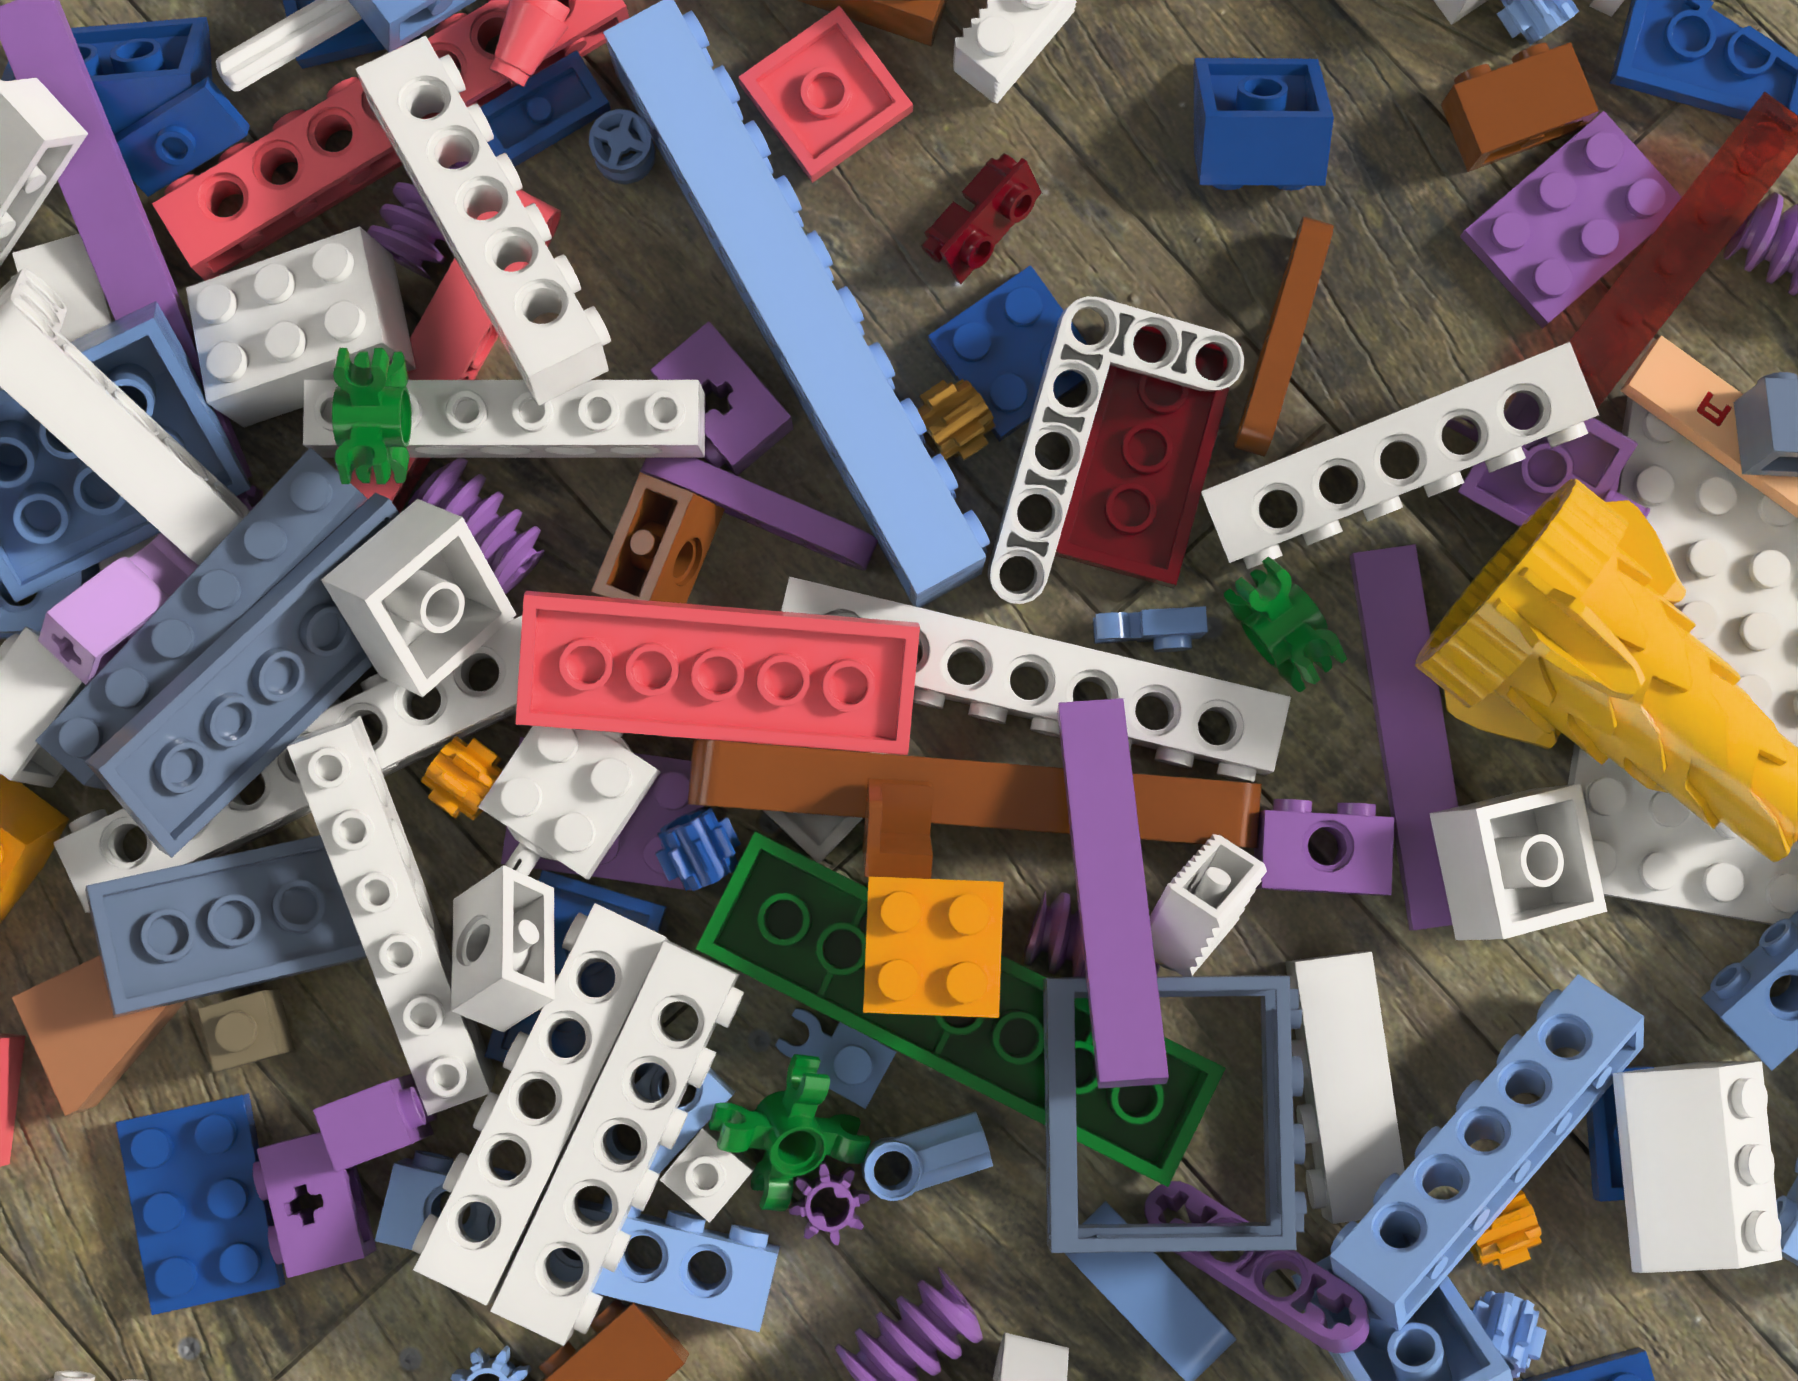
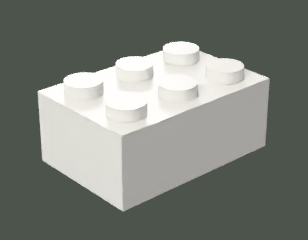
[186,226,416,427]

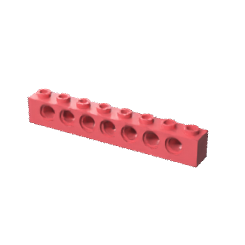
[152,0,630,281]

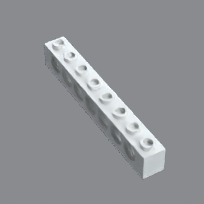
[781,576,1291,783]
[53,615,522,913]

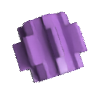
[789,1160,870,1245]

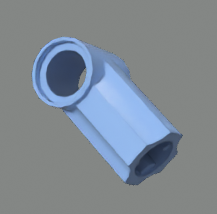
[861,1112,993,1201]

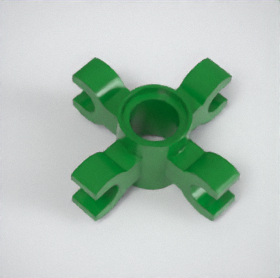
[332,348,412,484]
[1224,557,1347,692]
[708,1054,871,1212]

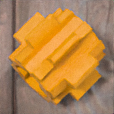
[421,736,503,820]
[1470,1190,1542,1270]

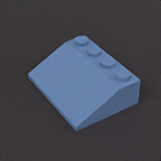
[0,301,251,603]

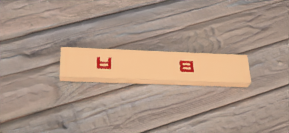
[1620,335,1798,518]

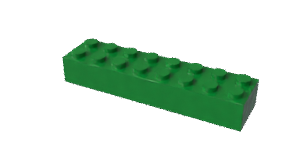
[695,832,1226,1187]

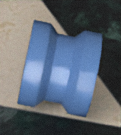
[589,109,656,184]

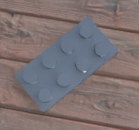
[85,835,367,1018]

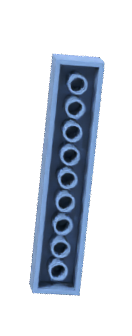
[603,0,990,608]

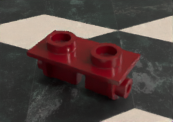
[921,153,1042,284]

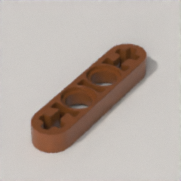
[1234,216,1334,457]

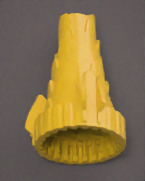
[1415,478,1798,862]

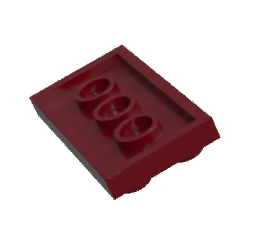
[1055,326,1241,589]

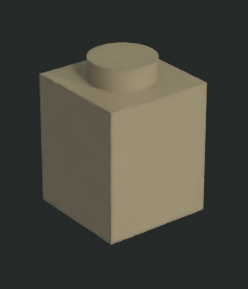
[198,989,295,1072]

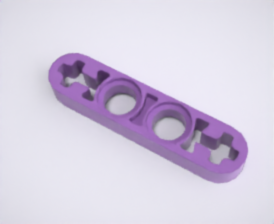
[640,458,878,570]
[1145,1181,1370,1353]

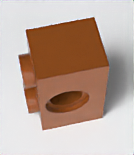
[591,472,725,604]

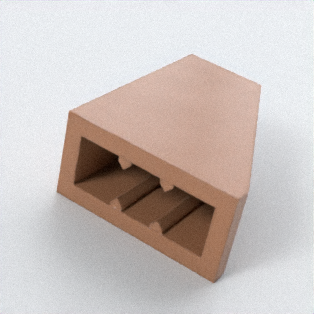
[12,955,186,1116]

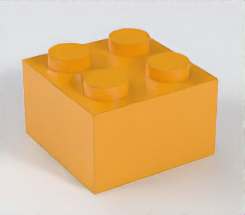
[863,877,1004,1018]

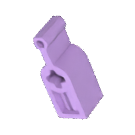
[38,533,199,686]

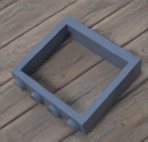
[1043,975,1307,1253]

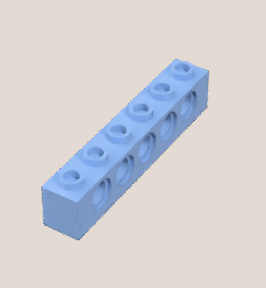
[1330,974,1644,1331]
[375,1150,780,1332]

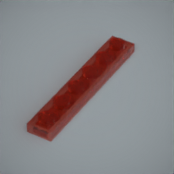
[1567,92,1798,408]

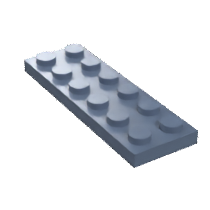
[85,493,400,858]

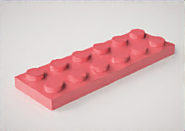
[515,591,920,755]

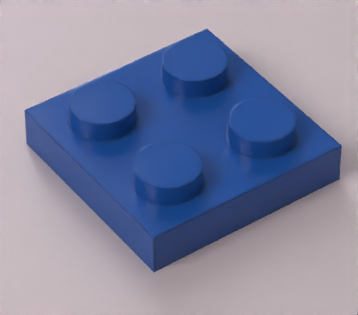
[928,265,1088,442]

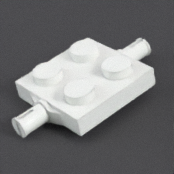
[478,726,661,880]

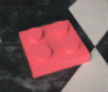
[738,6,913,183]

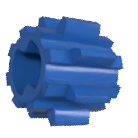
[655,807,741,891]

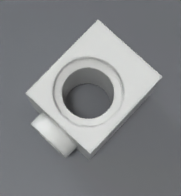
[659,1123,756,1223]

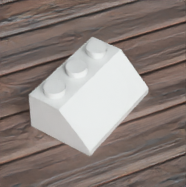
[1612,1061,1782,1273]

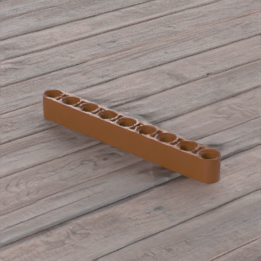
[688,739,1262,848]

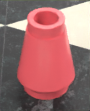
[489,0,570,87]

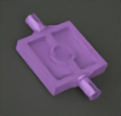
[1445,393,1650,527]

